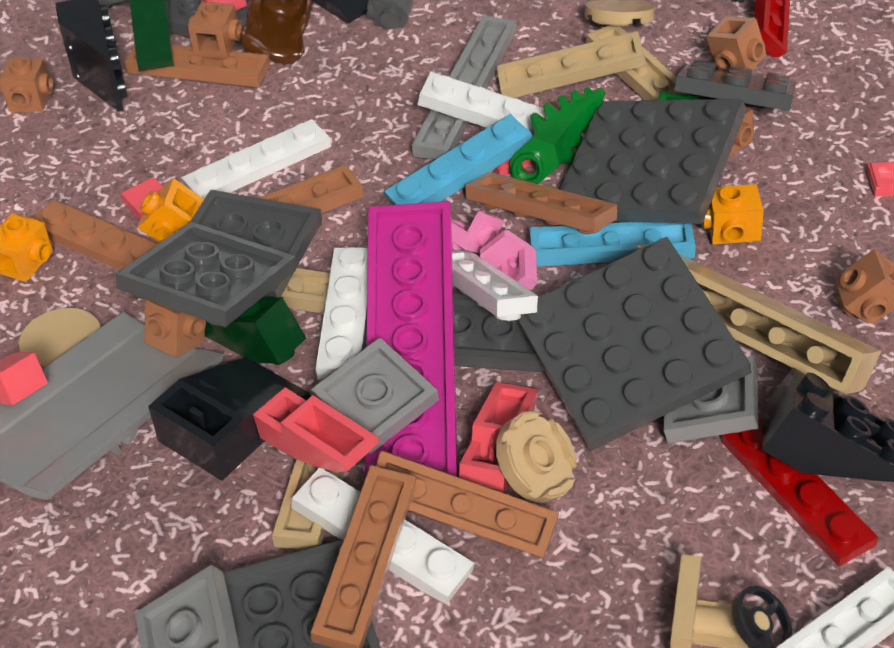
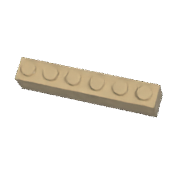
[636,245,881,395]

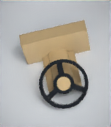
[670,554,792,648]

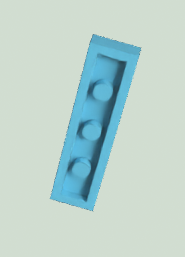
[384,114,532,205]
[530,222,696,267]

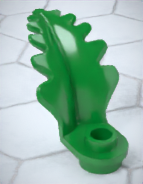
[510,87,606,184]

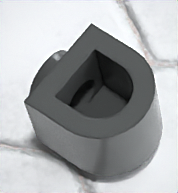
[367,0,413,29]

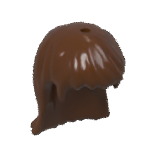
[240,0,313,65]

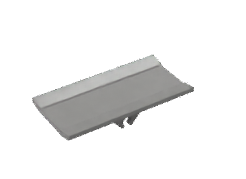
[0,311,223,500]

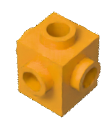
[137,178,204,243]
[701,184,764,245]
[0,213,53,282]

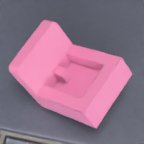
[452,211,504,254]
[480,230,537,291]

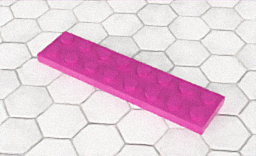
[365,201,458,479]

